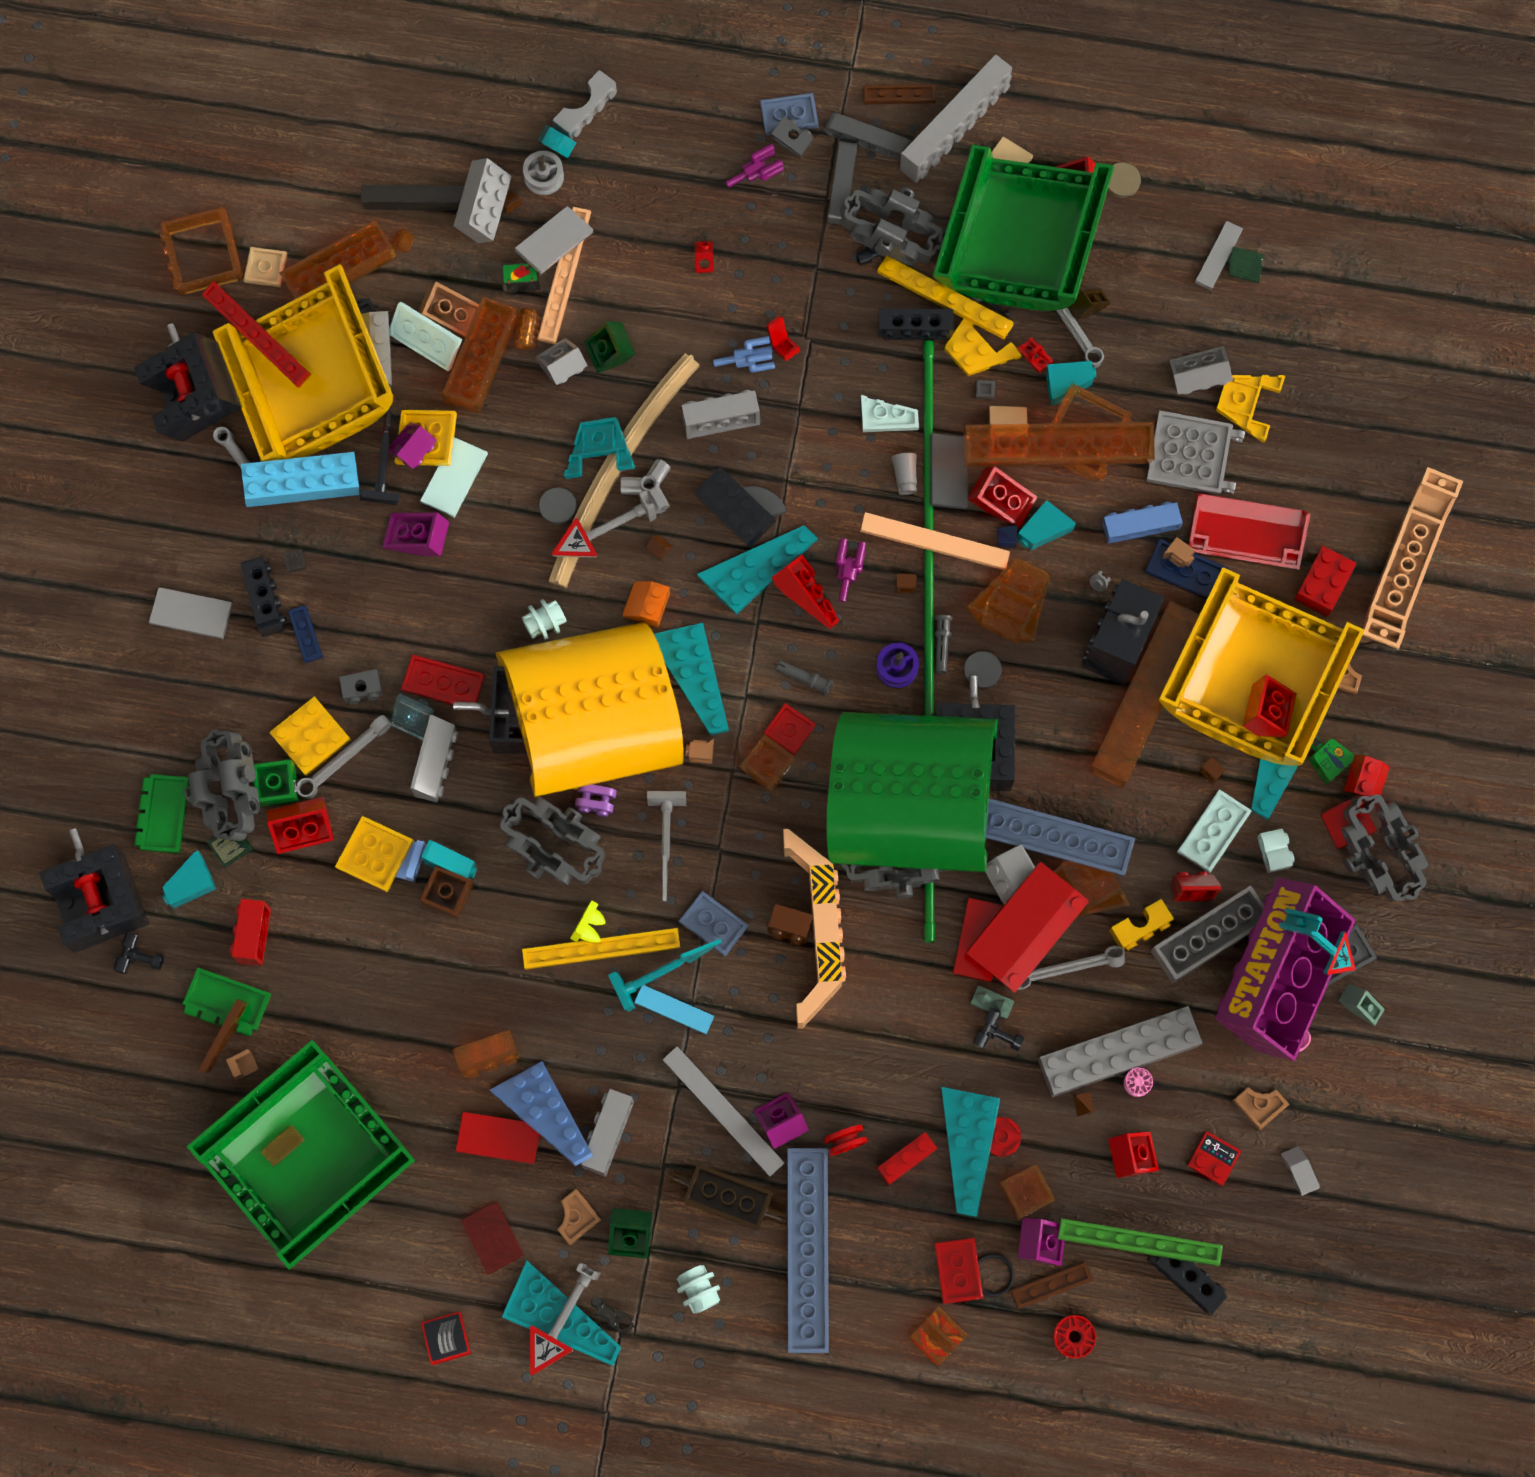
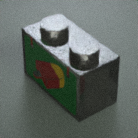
[501,262,540,293]

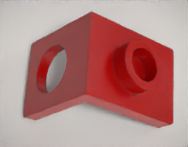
[695,242,714,273]

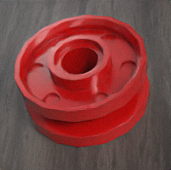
[823,1124,868,1156]
[1052,1315,1097,1359]

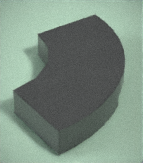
[743,486,787,517]

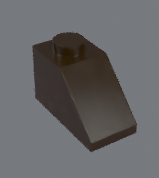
[1069,289,1111,319]

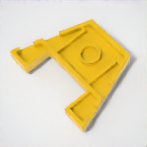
[944,319,1022,376]
[1216,375,1285,443]

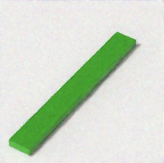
[1058,1218,1223,1267]

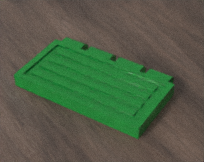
[134,774,189,854]
[183,967,272,1037]

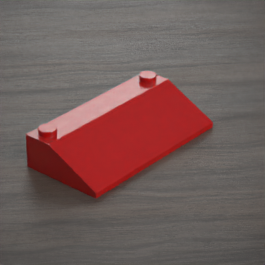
[1188,493,1311,569]
[965,861,1089,993]

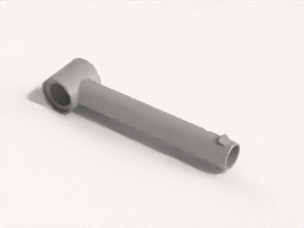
[213,427,251,468]

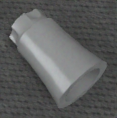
[891,453,917,495]

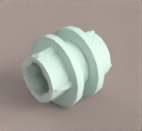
[521,599,567,640]
[677,1265,720,1314]

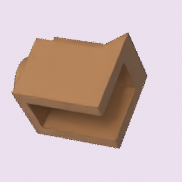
[1162,537,1195,568]
[685,739,714,764]

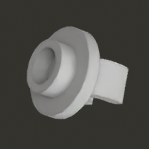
[1090,571,1111,592]

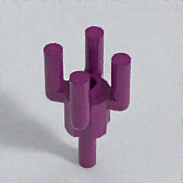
[725,143,784,188]
[836,538,866,602]

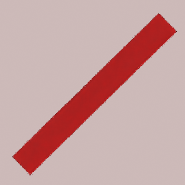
[201,281,311,388]

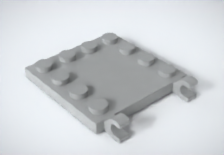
[1146,410,1245,495]

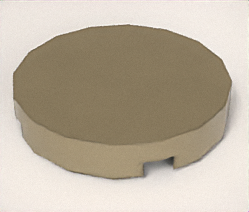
[1108,162,1141,198]

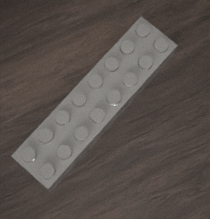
[900,55,1012,183]
[1038,1006,1203,1098]

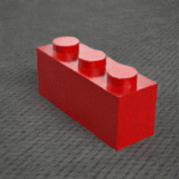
[877,1132,937,1186]

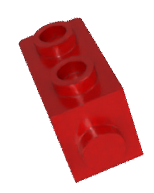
[766,316,800,361]

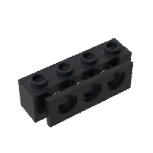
[878,309,953,340]
[241,556,286,637]
[1147,1255,1227,1315]

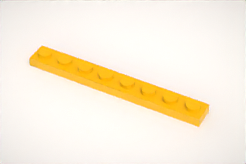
[877,256,1014,339]
[522,928,680,970]

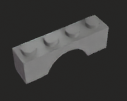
[552,70,617,139]

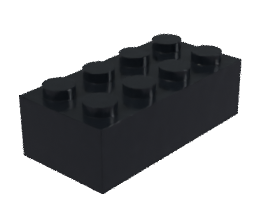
[694,467,776,548]

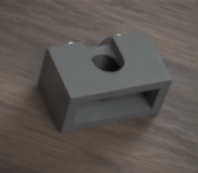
[771,116,813,159]
[339,669,383,705]

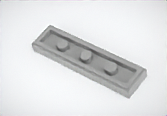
[1195,221,1243,290]

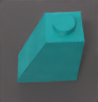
[537,125,577,158]
[1046,361,1096,406]
[1017,500,1076,550]
[421,840,477,879]
[162,851,217,909]

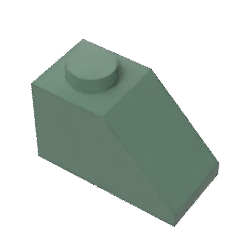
[1339,984,1385,1026]

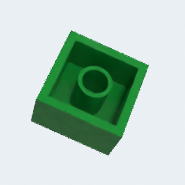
[254,760,299,807]

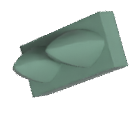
[970,985,1014,1020]

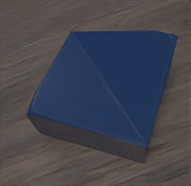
[997,526,1017,548]

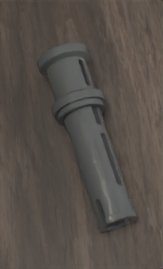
[935,615,953,674]
[776,660,833,696]

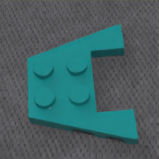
[564,417,635,479]

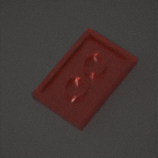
[461,1202,524,1275]

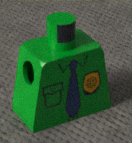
[1309,737,1355,784]

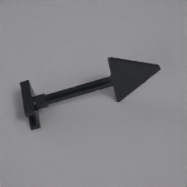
[360,406,400,505]

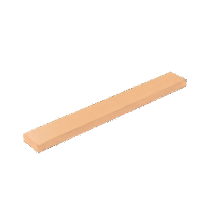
[538,207,591,344]
[860,512,1010,571]

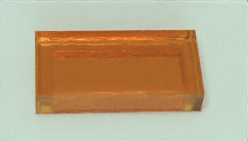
[261,1124,305,1166]

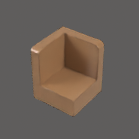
[226,1049,259,1080]

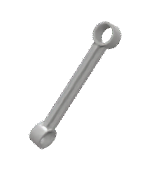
[1056,308,1104,368]
[296,715,392,799]
[1018,945,1125,990]

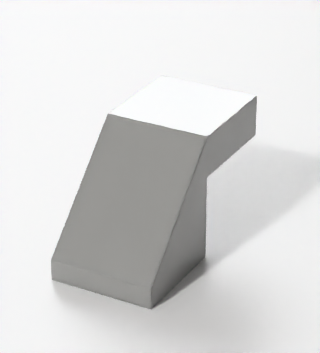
[1281,1146,1320,1196]

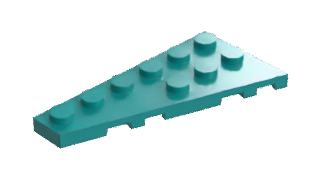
[697,526,817,615]

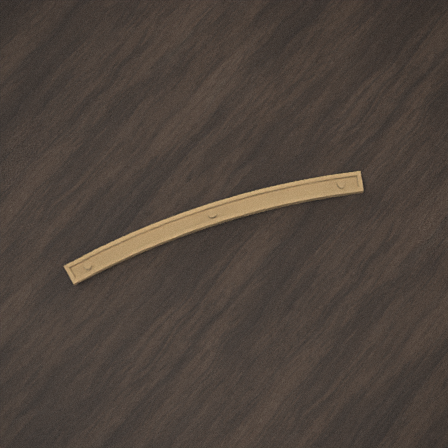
[549,353,699,588]

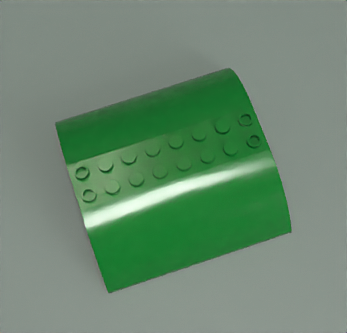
[933,145,1114,311]
[827,712,998,872]
[187,1040,415,1270]

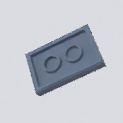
[760,93,819,136]
[679,891,749,957]

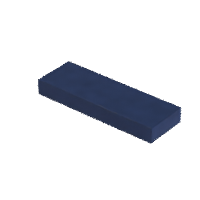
[288,605,323,664]

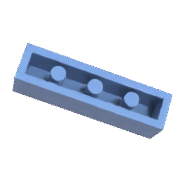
[1102,502,1183,544]

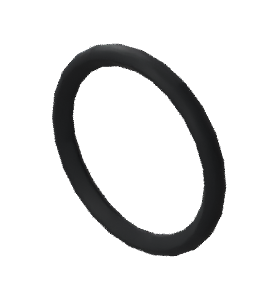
[978,1254,1014,1297]

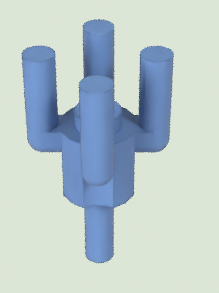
[713,336,775,373]

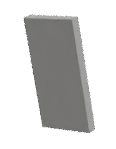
[515,206,593,275]
[149,587,233,639]

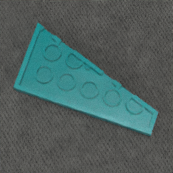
[654,623,729,736]
[1251,723,1322,820]
[941,1087,1000,1217]
[502,1261,621,1366]

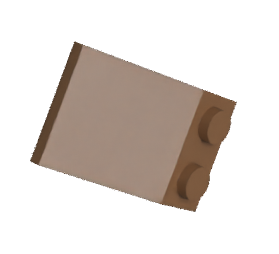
[418,281,484,340]

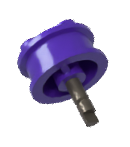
[876,643,919,688]

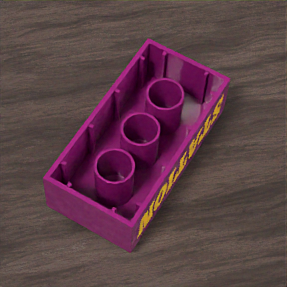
[1215,878,1355,1061]

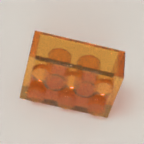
[453,1030,520,1079]

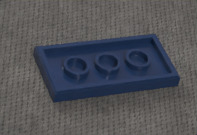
[1144,539,1229,600]

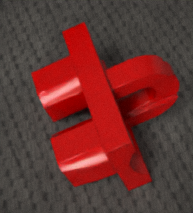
[1017,337,1053,373]

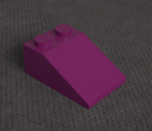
[382,512,449,556]

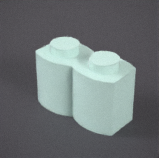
[1257,829,1295,873]

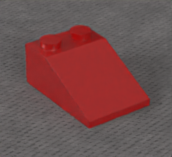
[967,466,1037,529]
[1172,872,1221,902]

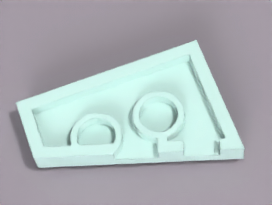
[861,395,919,432]

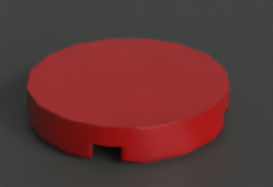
[990,1117,1021,1157]

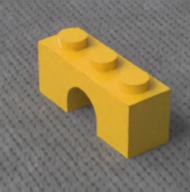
[1109,899,1174,951]

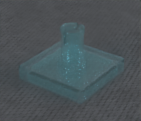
[391,693,434,740]

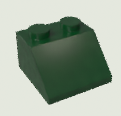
[584,321,635,373]
[608,1208,653,1259]

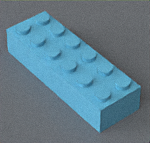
[241,452,359,507]

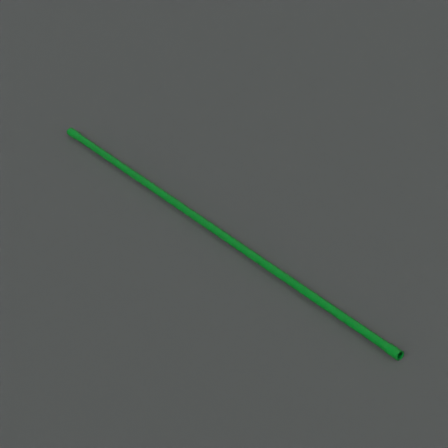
[923,340,935,943]

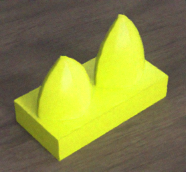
[570,901,606,942]

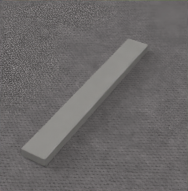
[663,1046,785,1177]

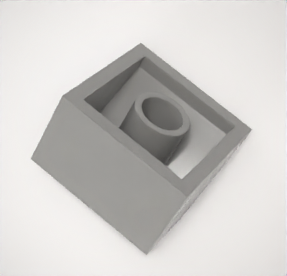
[535,338,588,385]

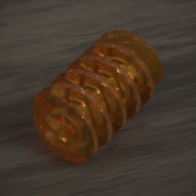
[513,308,542,350]

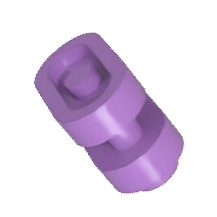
[574,785,617,817]

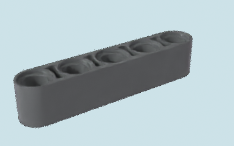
[824,113,912,161]
[828,141,858,225]

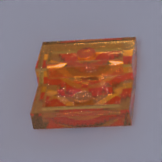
[909,1307,968,1367]

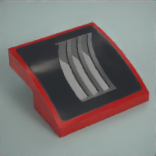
[421,1311,471,1365]

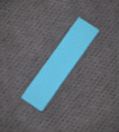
[634,985,714,1035]

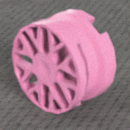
[1124,1067,1153,1097]

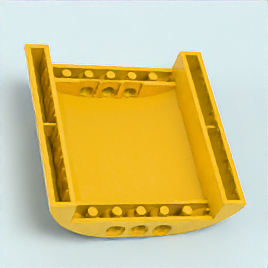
[212,264,393,462]
[1159,568,1365,766]
[495,622,683,797]

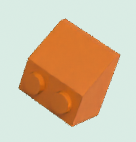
[622,581,670,628]

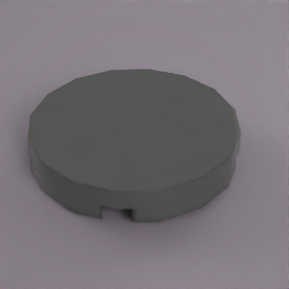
[539,487,577,525]
[964,651,1002,689]

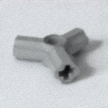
[621,459,671,514]

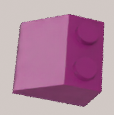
[388,422,437,469]
[753,1092,809,1149]
[1018,1218,1065,1266]

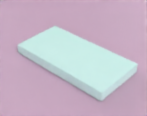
[389,302,462,371]
[420,437,488,518]
[1177,789,1252,874]

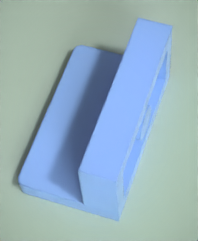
[396,840,426,882]

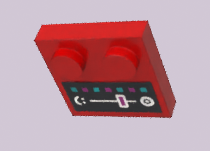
[1187,1131,1242,1186]

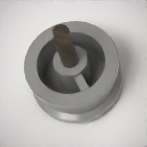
[523,151,564,195]

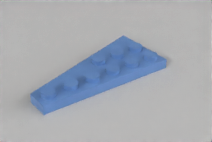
[490,1061,593,1166]

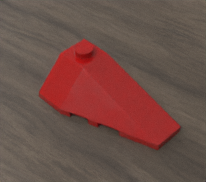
[771,554,840,629]

